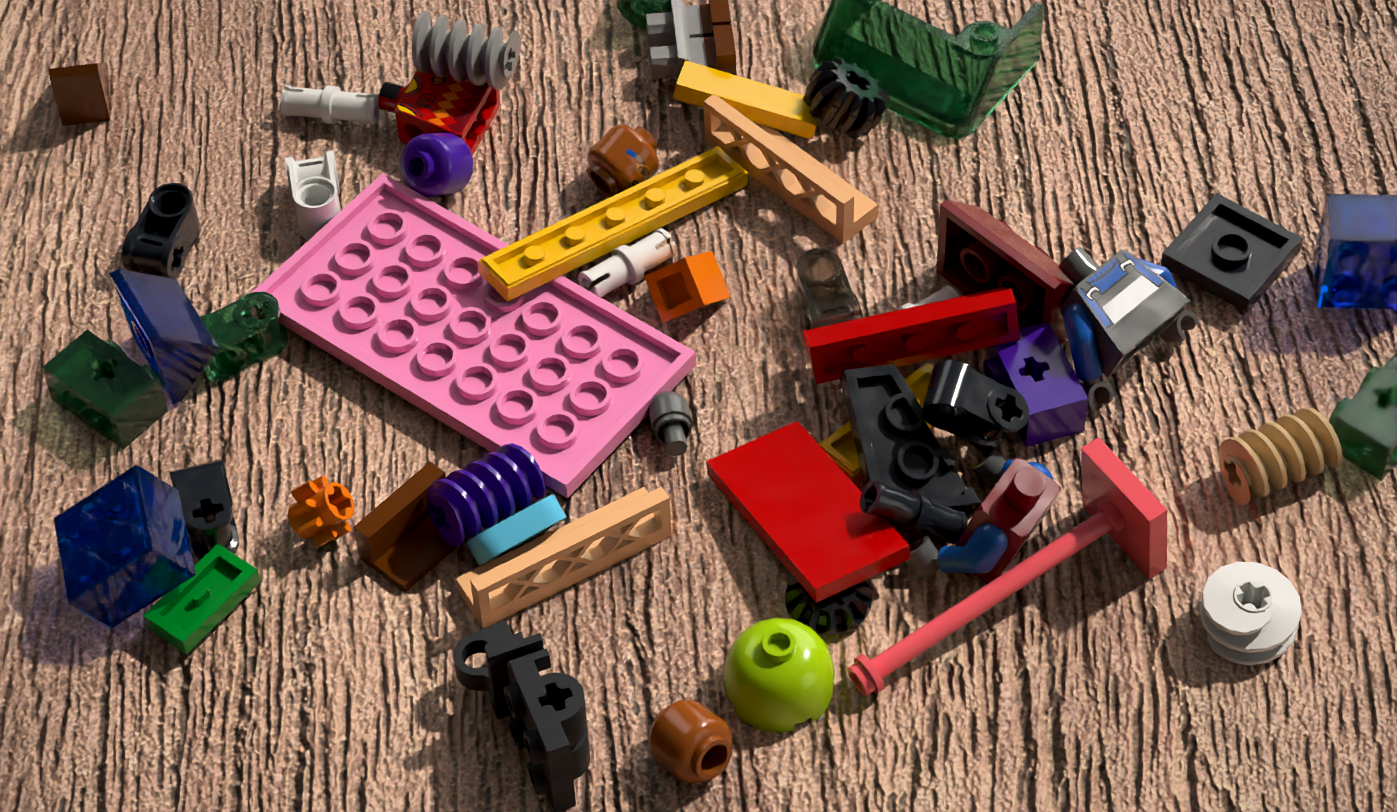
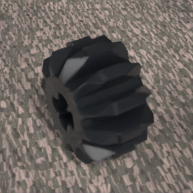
[803,57,889,139]

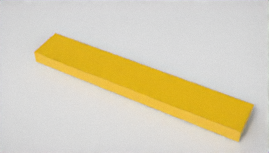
[478,146,748,302]

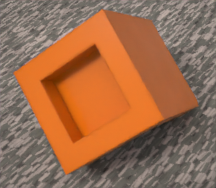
[644,251,730,323]

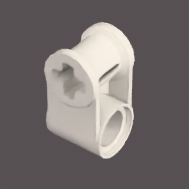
[285,150,341,241]

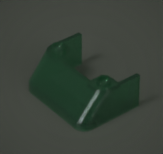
[812,0,1044,138]

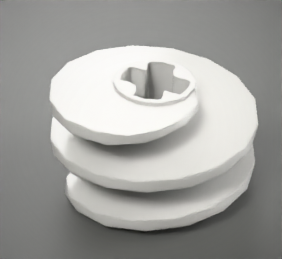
[1199,562,1302,666]

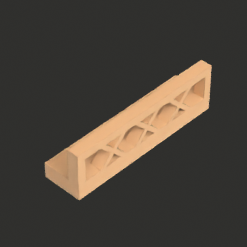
[704,94,878,244]
[456,487,672,629]

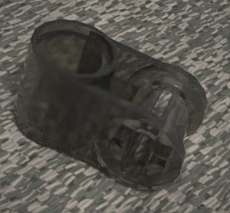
[796,248,863,330]

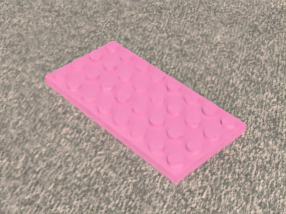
[250,173,696,498]

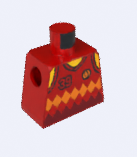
[378,71,501,156]

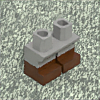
[646,0,736,79]

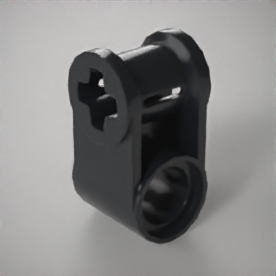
[121,183,201,280]
[922,360,1029,450]
[169,459,239,560]

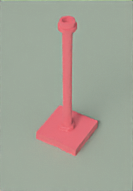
[847,437,1167,696]

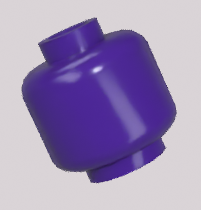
[400,133,473,198]

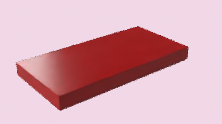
[706,421,910,603]

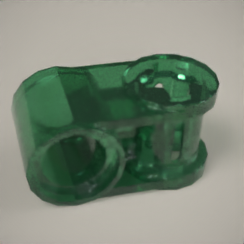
[183,292,288,381]

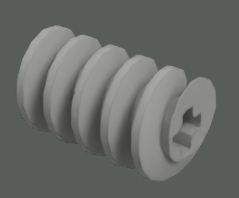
[412,11,521,90]

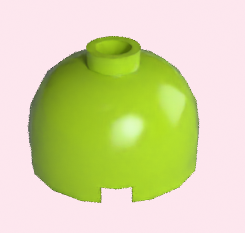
[723,618,835,733]

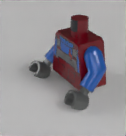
[906,445,1061,584]

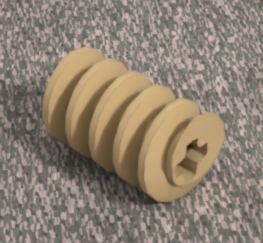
[1218,407,1343,505]

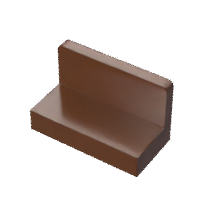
[353,462,468,591]

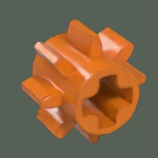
[288,475,354,547]

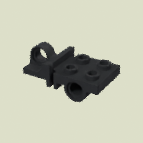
[453,621,590,812]

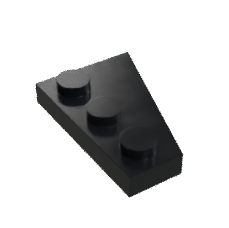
[840,364,981,522]

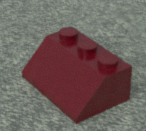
[936,199,1075,345]

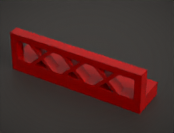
[803,287,1020,384]

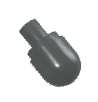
[648,391,693,456]

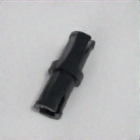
[860,480,967,544]

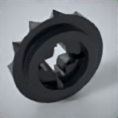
[785,575,872,635]

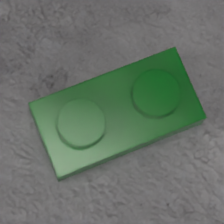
[143,544,261,655]

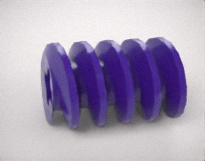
[426,443,545,547]

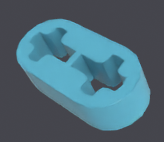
[466,494,567,567]

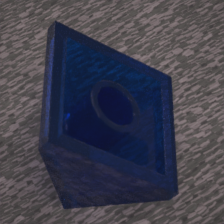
[109,269,218,405]

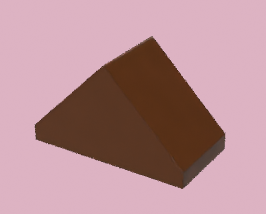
[49,63,110,126]

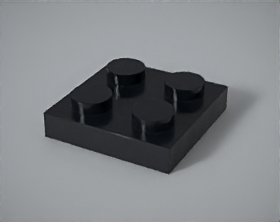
[1161,193,1303,313]

